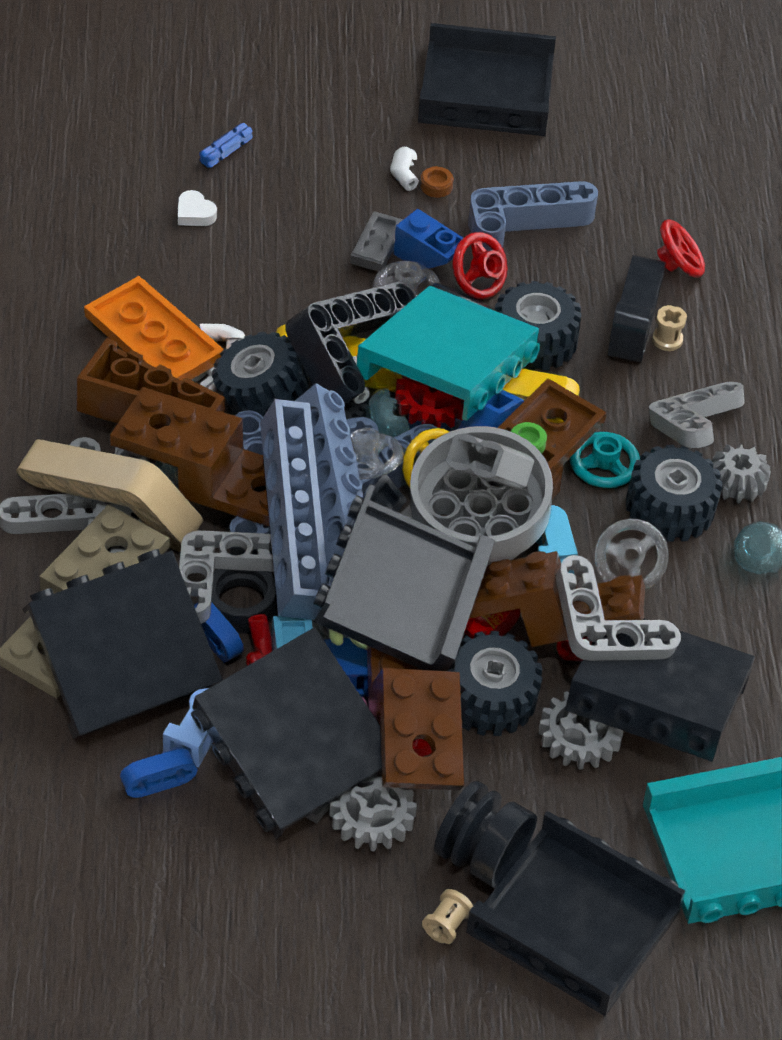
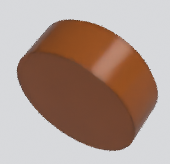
[420,166,454,198]

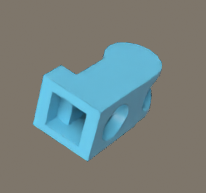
[536,505,578,574]

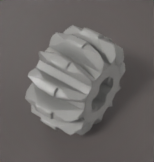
[712,443,771,504]

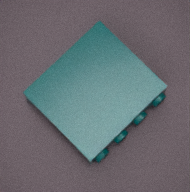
[356,286,540,421]
[643,757,782,924]

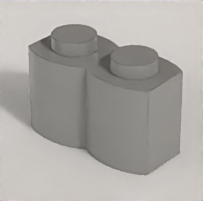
[446,434,535,489]

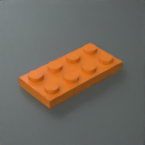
[84,276,224,380]

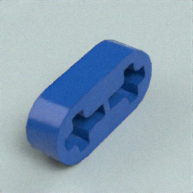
[194,603,244,662]
[120,749,198,798]

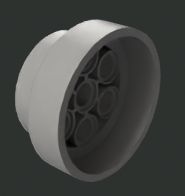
[410,426,553,565]

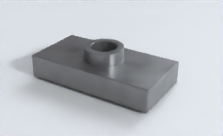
[350,211,403,272]

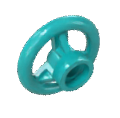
[570,432,640,488]

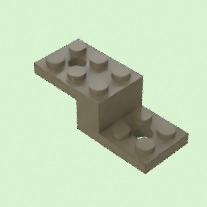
[0,504,170,699]

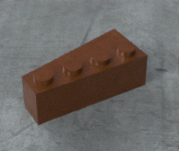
[77,337,225,429]

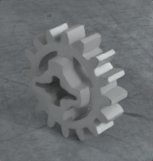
[538,691,623,769]
[330,774,417,851]

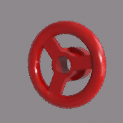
[657,219,705,278]
[453,232,508,300]

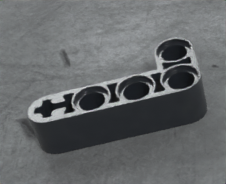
[608,255,666,363]

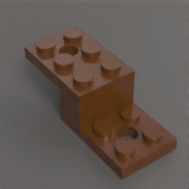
[440,378,607,516]
[110,387,270,527]
[469,551,645,647]
[367,646,464,790]

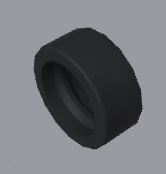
[212,569,277,633]

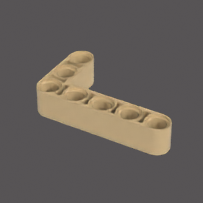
[16,439,203,552]

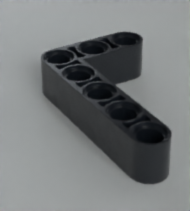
[285,282,415,404]

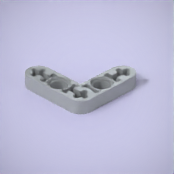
[649,382,745,448]
[0,437,105,534]
[179,531,274,624]
[556,555,681,661]

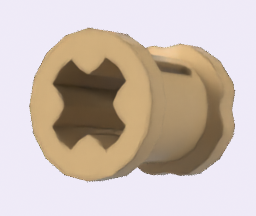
[652,305,687,351]
[422,889,473,944]

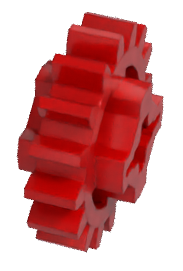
[395,375,464,428]

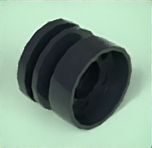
[434,781,537,888]

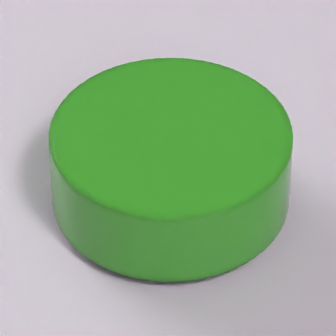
[511,422,547,454]

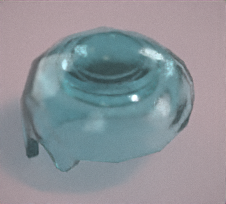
[366,388,410,442]
[733,521,782,574]

